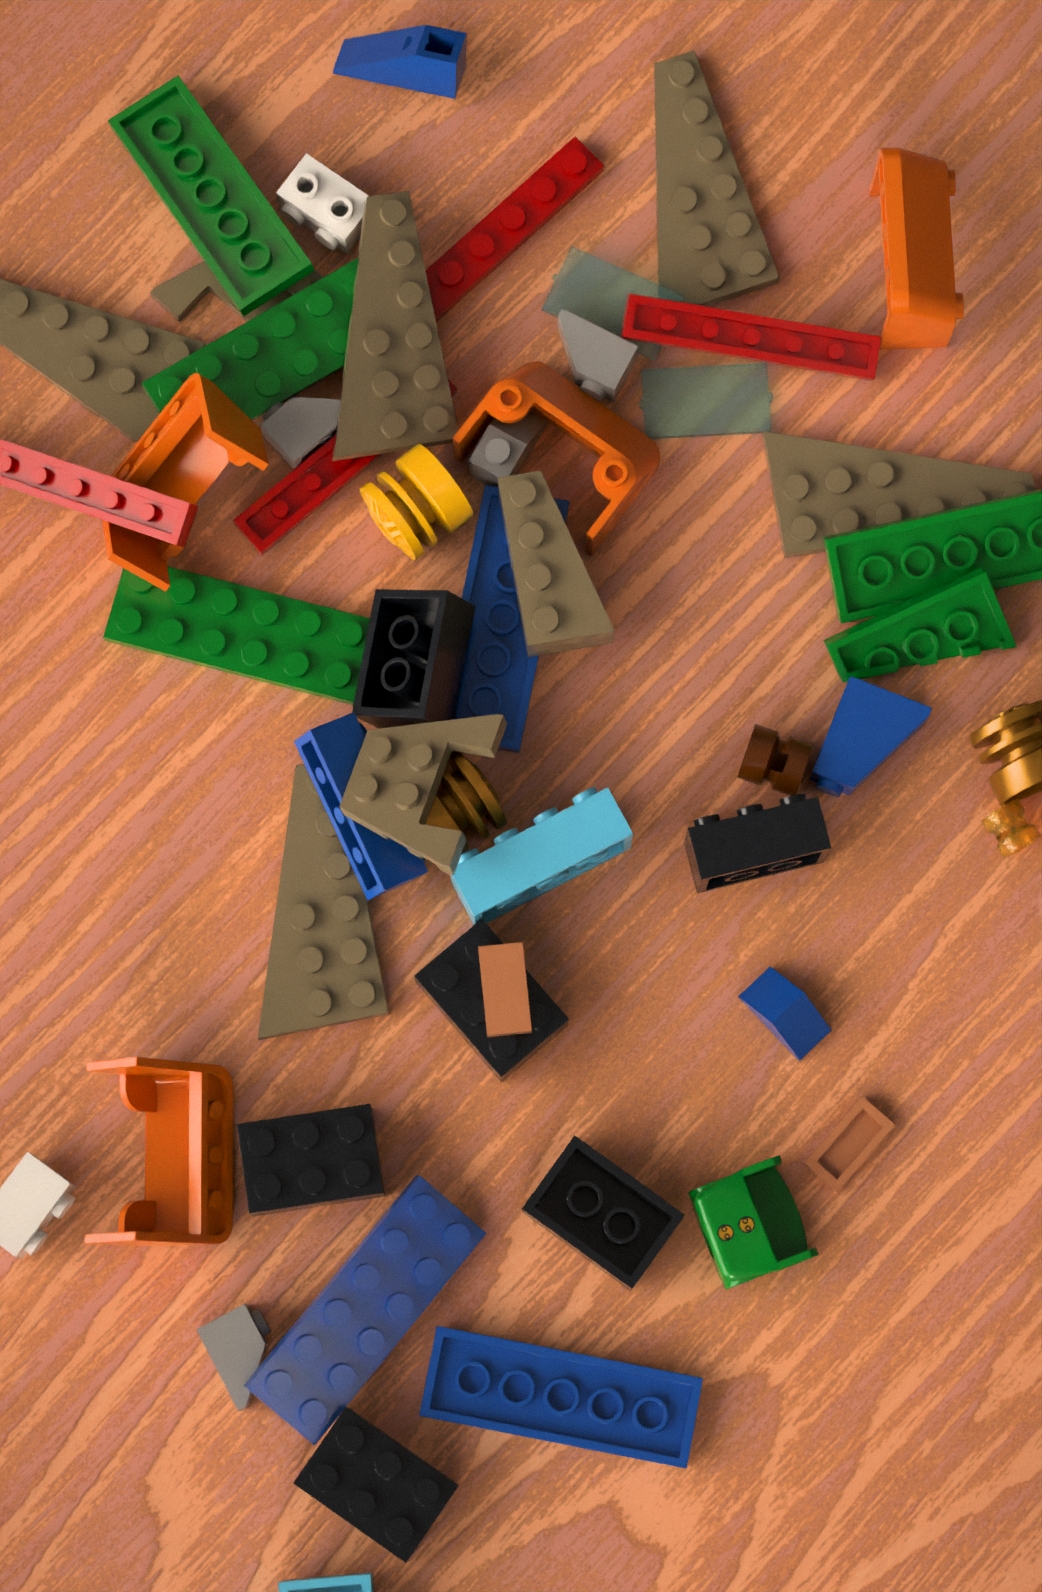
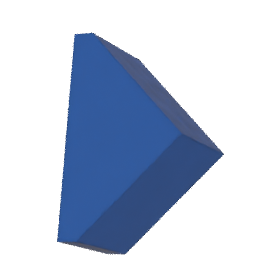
[738,966,831,1061]

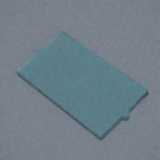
[542,246,685,361]
[639,363,773,439]

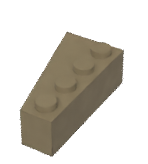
[498,470,615,657]

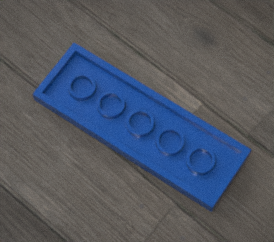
[455,485,570,753]
[244,1175,486,1445]
[419,1326,703,1469]

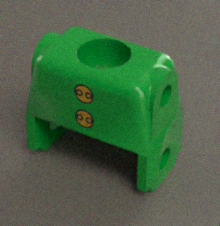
[688,1155,819,1290]

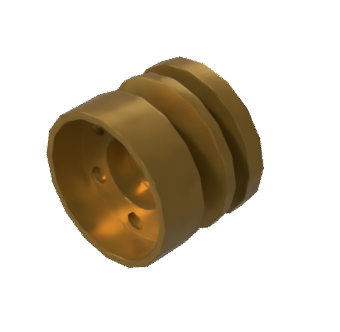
[968,700,1042,806]
[426,751,507,855]

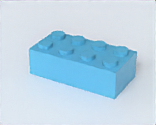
[450,787,633,925]

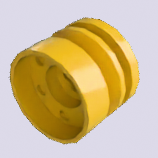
[360,444,473,561]

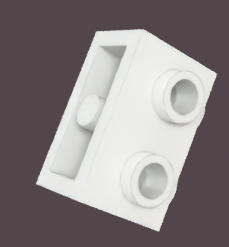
[276,153,369,254]
[0,1152,76,1259]

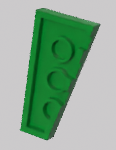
[823,567,1017,683]

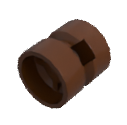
[737,724,814,796]

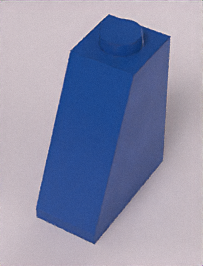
[809,676,932,797]

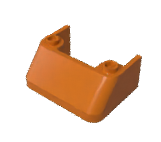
[869,147,964,350]
[453,361,660,556]
[102,373,269,592]
[85,1057,233,1246]

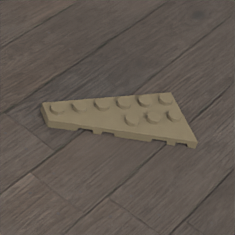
[654,50,780,307]
[332,191,459,461]
[0,279,206,442]
[762,431,1035,558]
[258,764,389,1040]

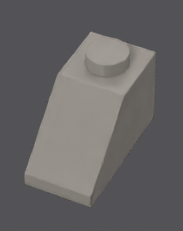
[558,308,638,403]
[260,397,341,469]
[468,411,548,487]
[196,1304,271,1411]

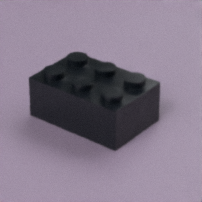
[352,589,476,729]
[684,793,831,893]
[414,919,569,1083]
[237,1104,385,1217]
[522,1135,685,1291]
[293,1407,459,1563]

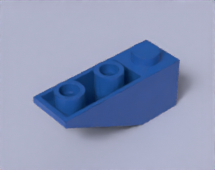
[333,25,467,99]

